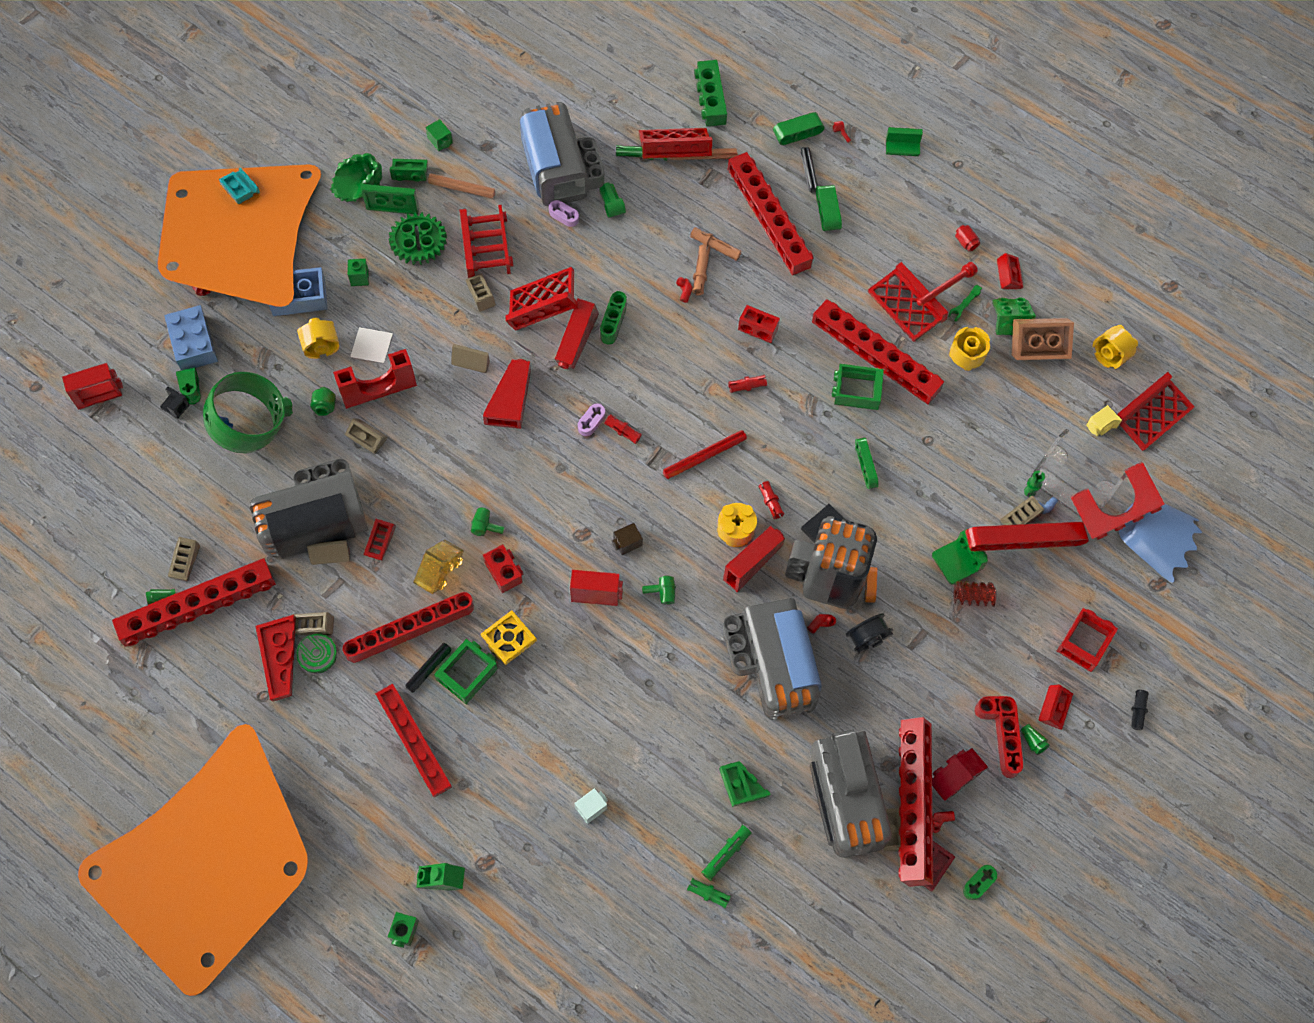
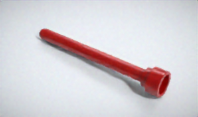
[917,262,978,306]

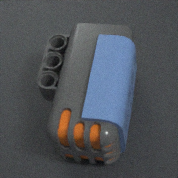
[520,102,605,206]
[723,598,822,720]

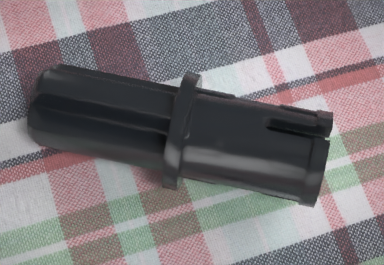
[1131,690,1149,730]

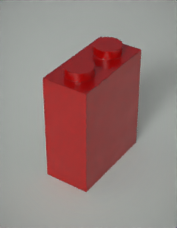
[570,570,623,606]

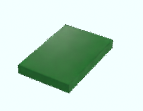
[361,184,419,215]

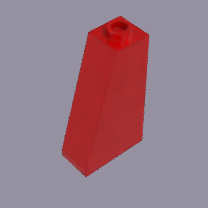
[555,298,599,370]
[483,359,531,429]
[723,526,785,593]

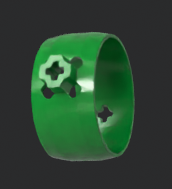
[203,372,293,453]

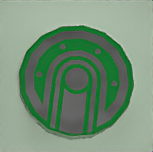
[296,634,337,673]

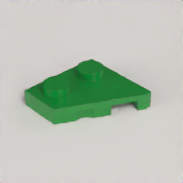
[719,761,771,807]

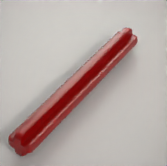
[663,430,747,479]

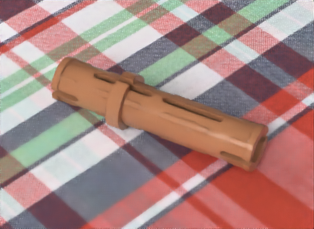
[690,227,742,261]
[692,245,710,295]

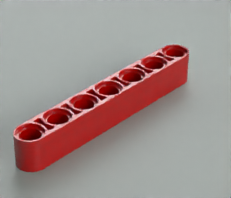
[965,522,1089,552]
[342,592,474,663]

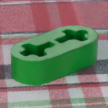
[963,865,998,901]

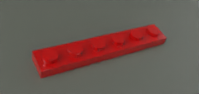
[375,684,452,798]

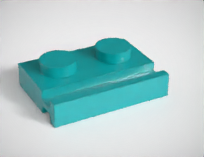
[219,168,260,204]

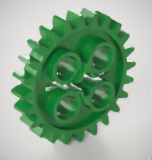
[389,212,447,265]

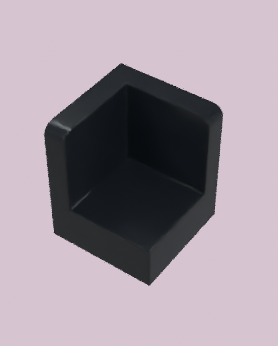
[160,387,190,419]

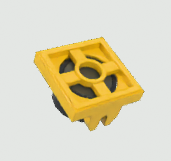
[481,610,537,665]

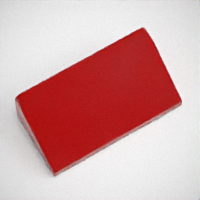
[997,253,1023,289]
[1038,684,1073,730]

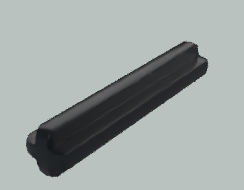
[801,147,818,193]
[405,643,451,693]

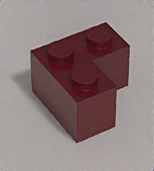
[932,748,988,801]

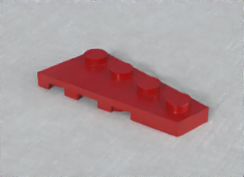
[255,614,296,702]

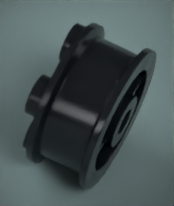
[846,613,893,654]

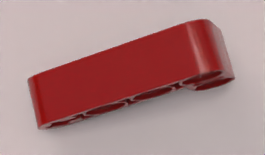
[974,696,1024,779]

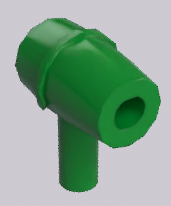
[471,507,504,536]
[642,575,676,605]

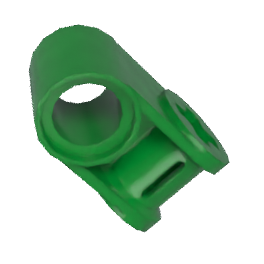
[176,367,201,405]

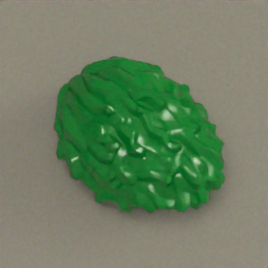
[330,153,382,202]

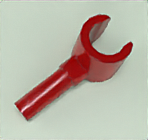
[832,121,851,143]

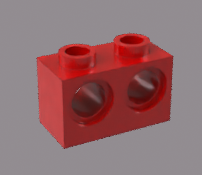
[738,305,780,343]
[482,544,524,593]

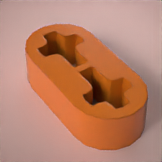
[864,567,877,603]

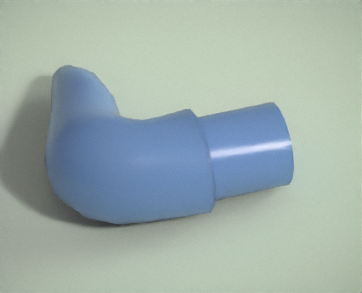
[1039,497,1058,514]

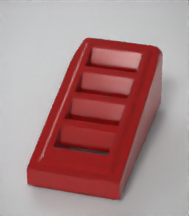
[363,518,396,561]

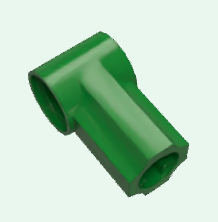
[599,182,626,218]

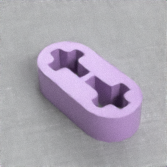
[549,200,579,227]
[578,404,605,436]

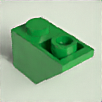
[416,863,465,891]

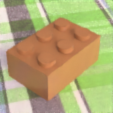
[1011,318,1074,360]

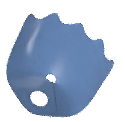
[1119,504,1202,583]

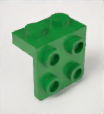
[992,297,1036,335]
[932,529,988,585]

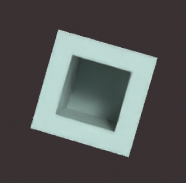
[574,788,608,824]

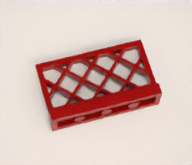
[639,128,712,159]
[868,262,948,342]
[505,267,577,331]
[1117,372,1195,451]

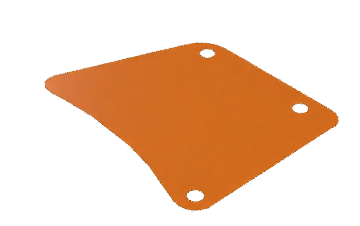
[158,164,321,307]
[78,724,308,996]

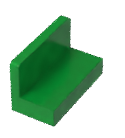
[886,127,923,156]

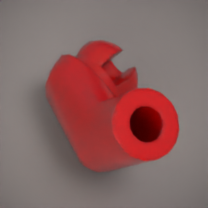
[676,277,693,303]
[933,811,955,833]

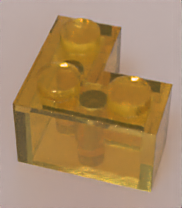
[413,539,464,594]

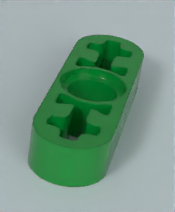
[855,438,879,489]

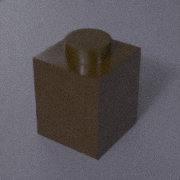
[612,523,643,555]

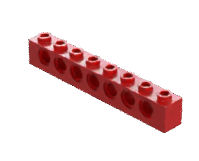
[728,152,814,276]
[812,299,944,405]
[112,558,276,647]
[898,717,933,887]

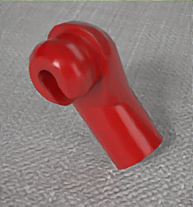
[807,614,837,634]

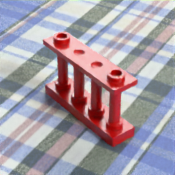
[459,205,514,278]

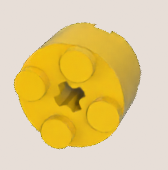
[297,318,340,359]
[1092,325,1138,369]
[949,327,990,371]
[717,503,757,547]

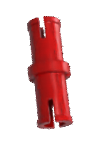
[728,374,767,393]
[604,414,642,444]
[758,481,785,519]

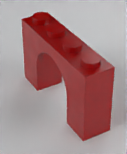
[333,349,417,409]
[1070,462,1165,540]

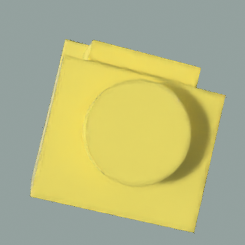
[1087,405,1122,436]

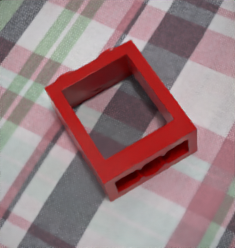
[62,363,123,410]
[1056,608,1118,672]

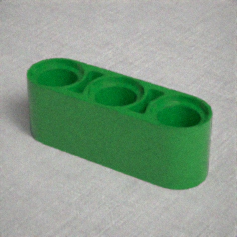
[773,112,825,145]
[816,185,842,231]
[600,291,627,345]

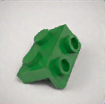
[389,158,428,182]

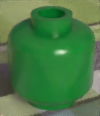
[310,387,336,416]

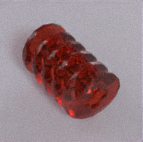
[953,581,997,607]

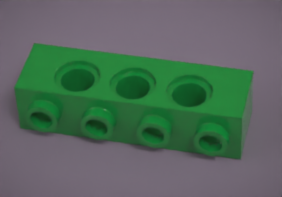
[694,60,727,127]

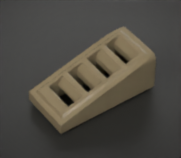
[465,273,496,312]
[1000,496,1044,525]
[168,537,200,581]
[291,612,334,635]

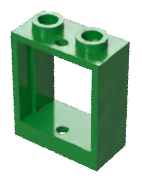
[832,364,884,410]
[434,639,498,704]

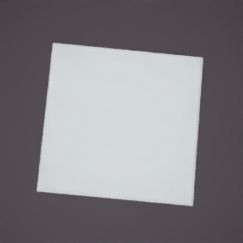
[350,327,393,363]

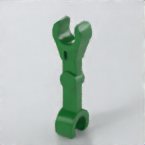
[948,285,982,322]

